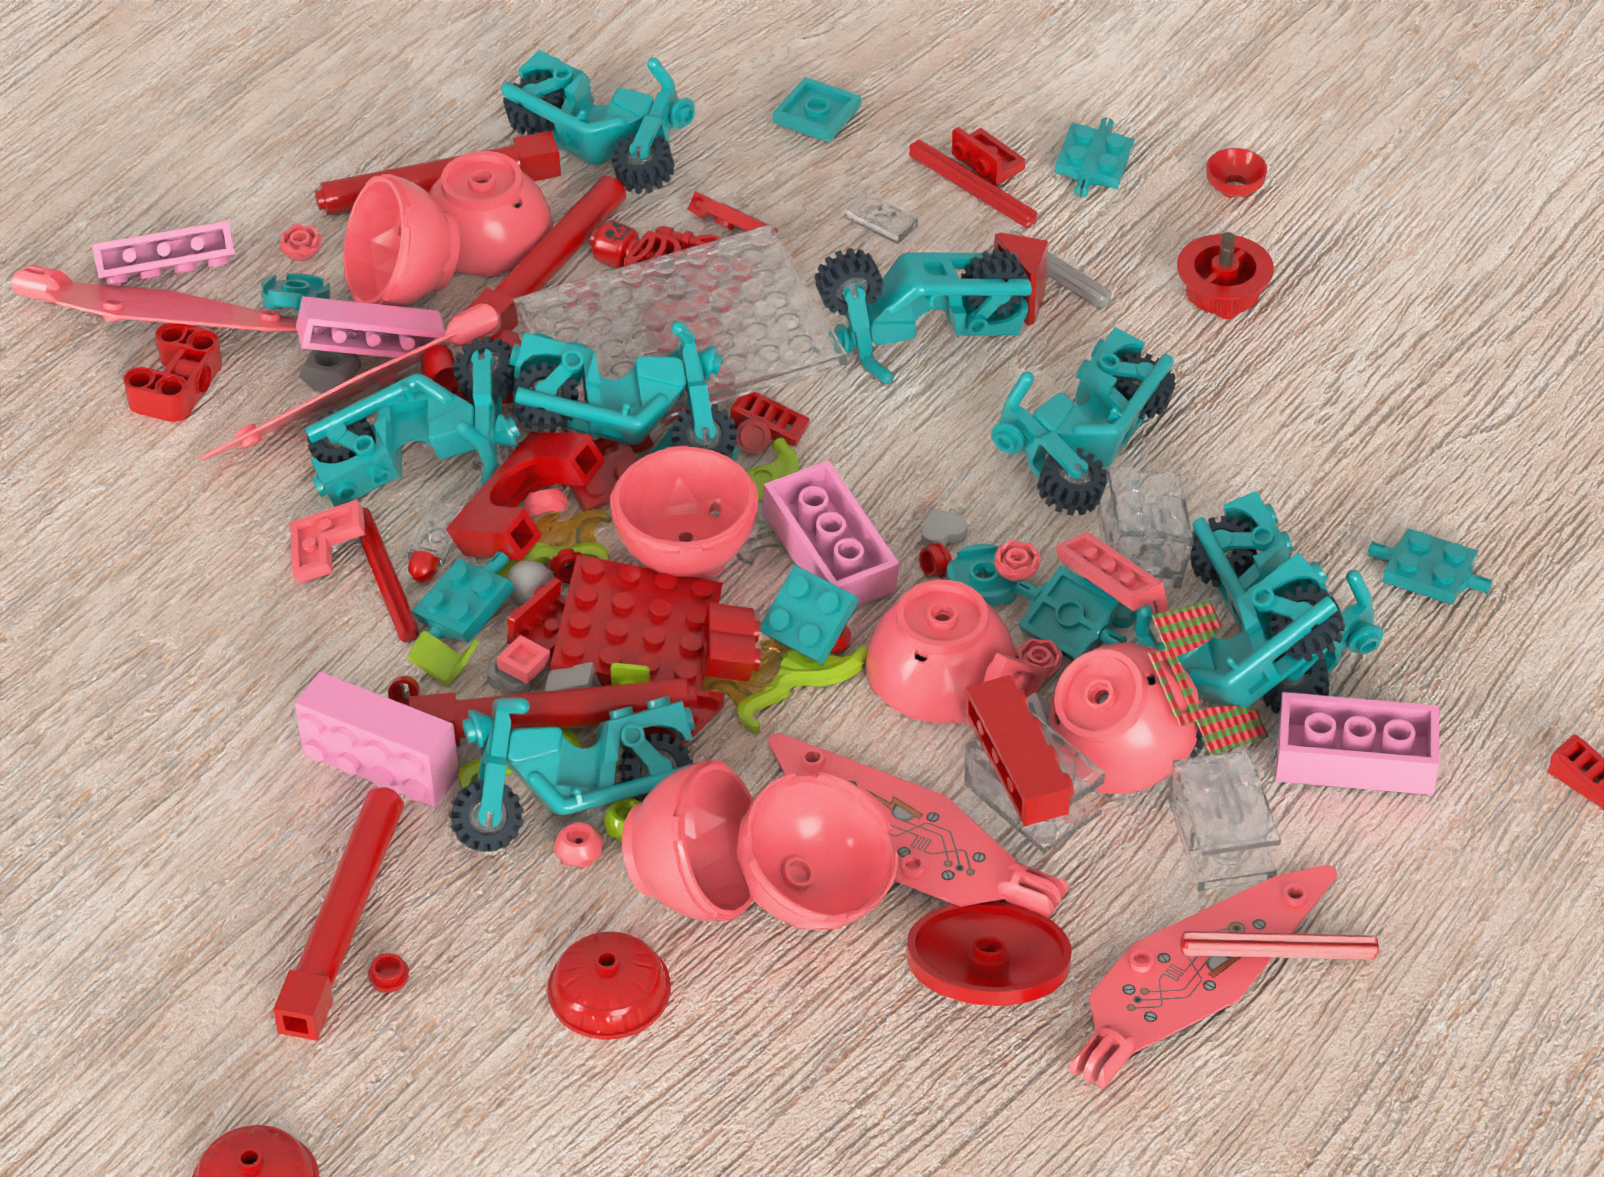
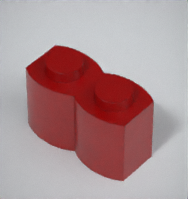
[702,602,761,682]

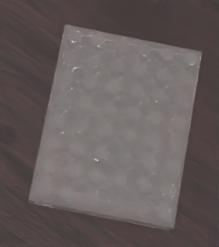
[513,224,847,440]

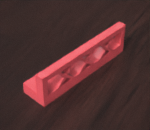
[1056,531,1169,620]

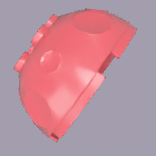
[737,772,898,929]

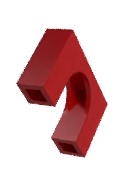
[446,431,606,561]

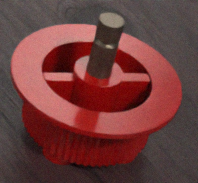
[1177,232,1274,319]

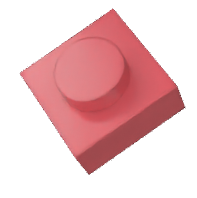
[497,635,551,684]

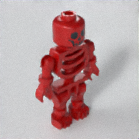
[589,220,759,319]

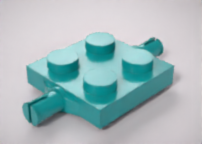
[1054,117,1135,197]
[1367,528,1493,605]
[412,550,515,643]
[1014,566,1127,661]

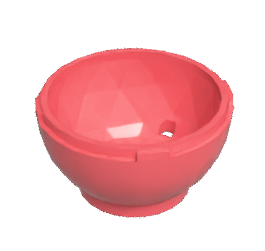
[429,151,553,277]
[343,174,460,307]
[610,446,758,580]
[866,579,1016,724]
[1048,643,1200,794]
[622,760,753,921]

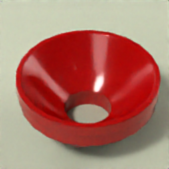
[1206,148,1267,198]

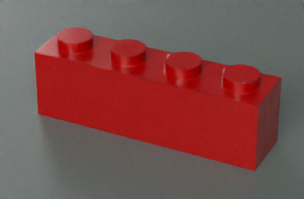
[965,675,1074,827]

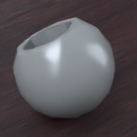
[506,560,552,605]

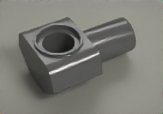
[299,350,361,393]

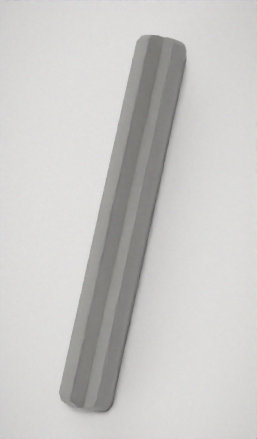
[1009,231,1112,308]

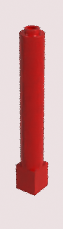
[315,131,561,216]
[466,176,626,343]
[409,678,698,747]
[273,787,404,1041]

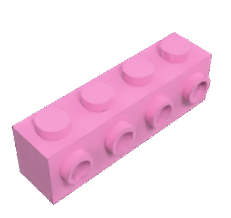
[92,221,235,285]
[296,296,446,358]

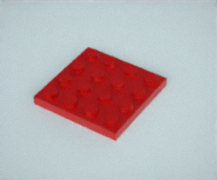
[550,554,723,690]

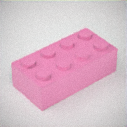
[762,460,900,607]
[295,672,459,807]
[1276,692,1439,795]

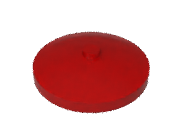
[906,901,1072,1006]

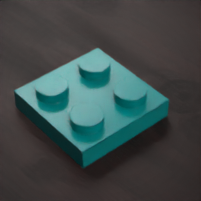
[773,77,861,142]
[760,565,860,665]

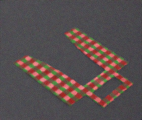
[1148,600,1269,755]

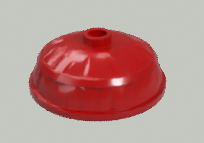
[548,931,671,1040]
[192,1125,320,1177]

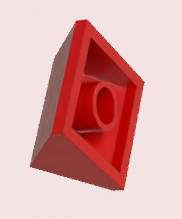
[994,232,1048,326]

